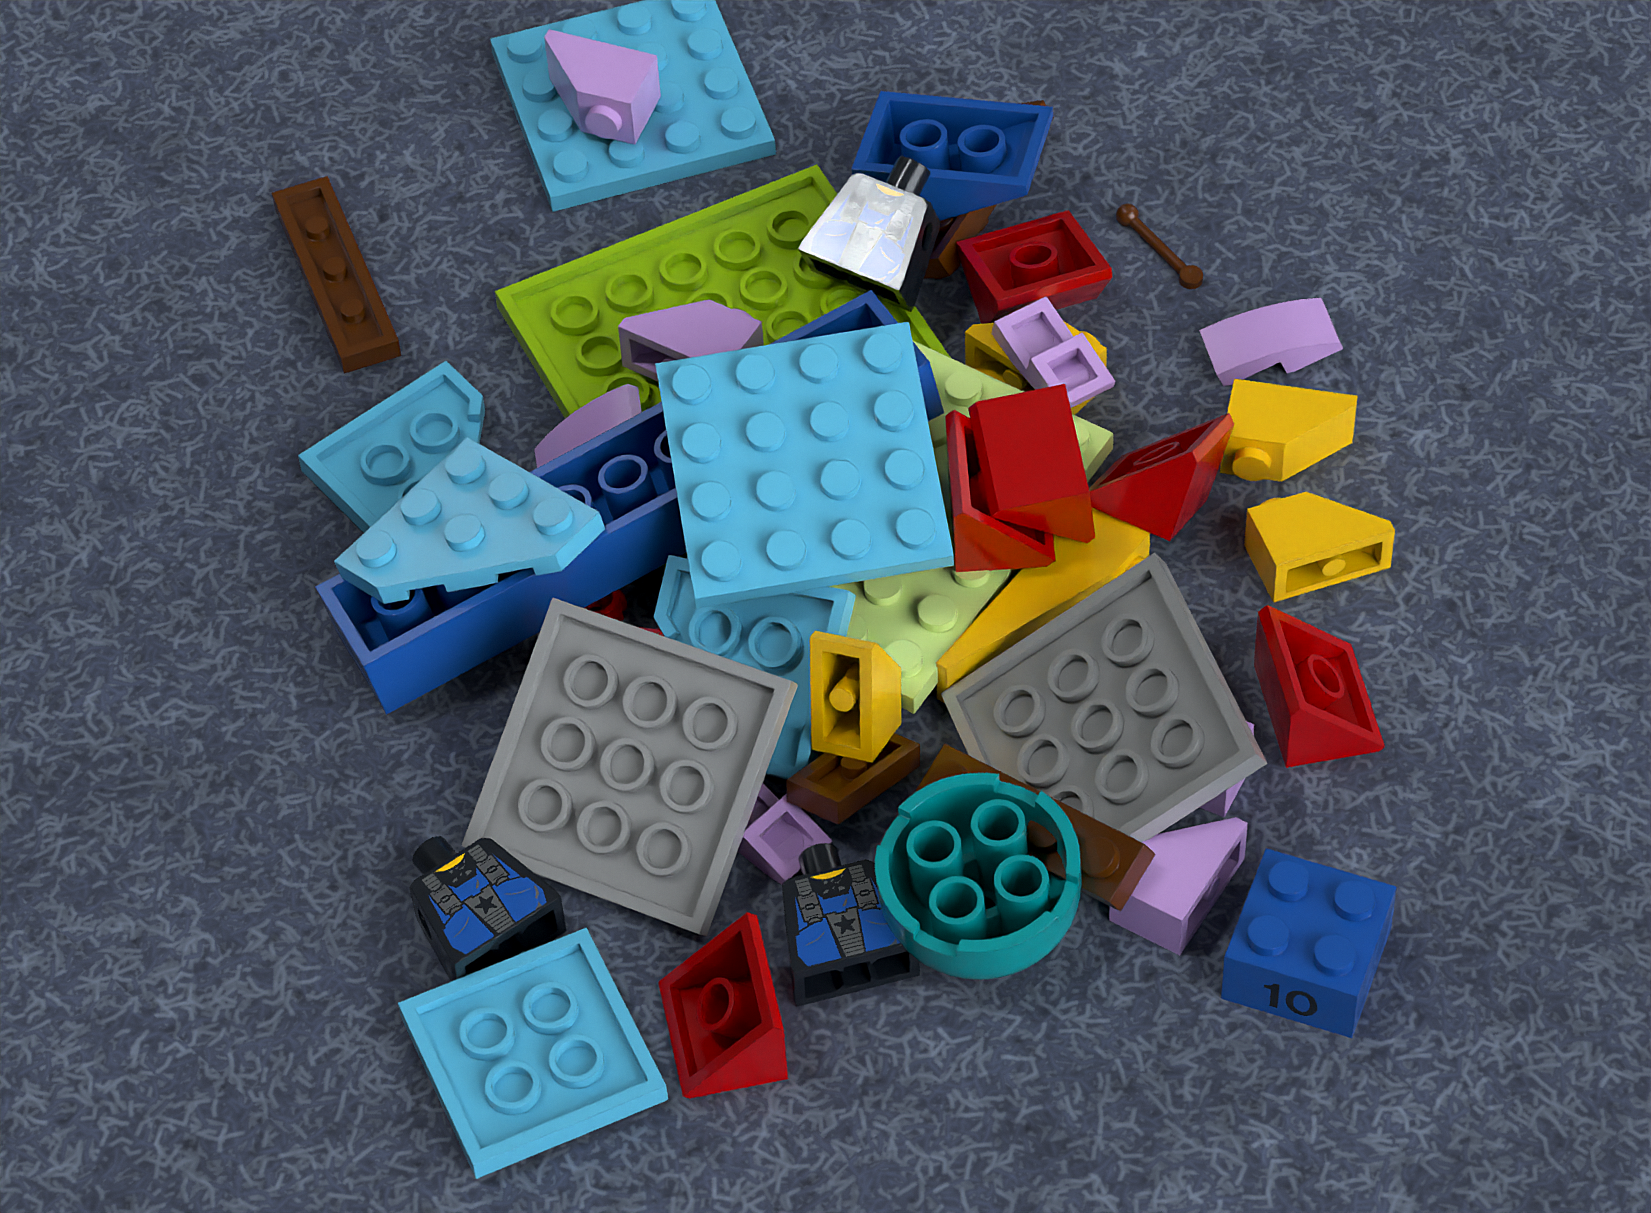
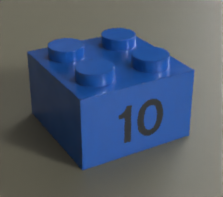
[1221,848,1397,1038]

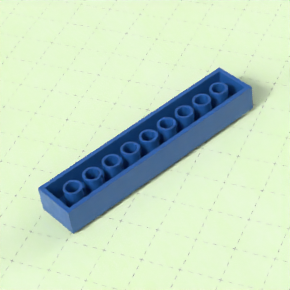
[315,290,944,715]

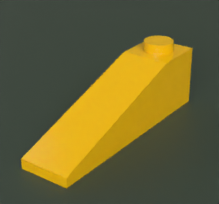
[936,508,1150,703]

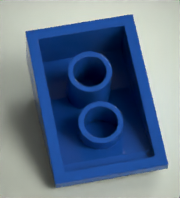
[851,91,1053,221]

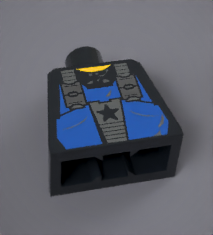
[798,156,940,312]
[409,836,567,981]
[782,843,920,1007]

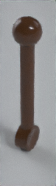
[1116,203,1203,289]

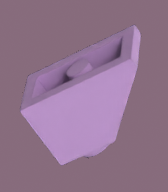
[544,29,661,144]
[618,299,764,381]
[1109,817,1248,955]

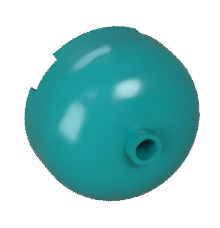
[875,773,1082,980]

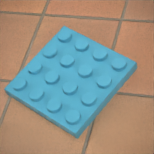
[490,0,776,212]
[655,322,954,608]

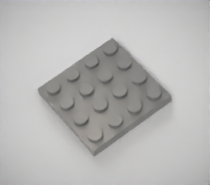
[941,553,1268,842]
[461,598,798,936]

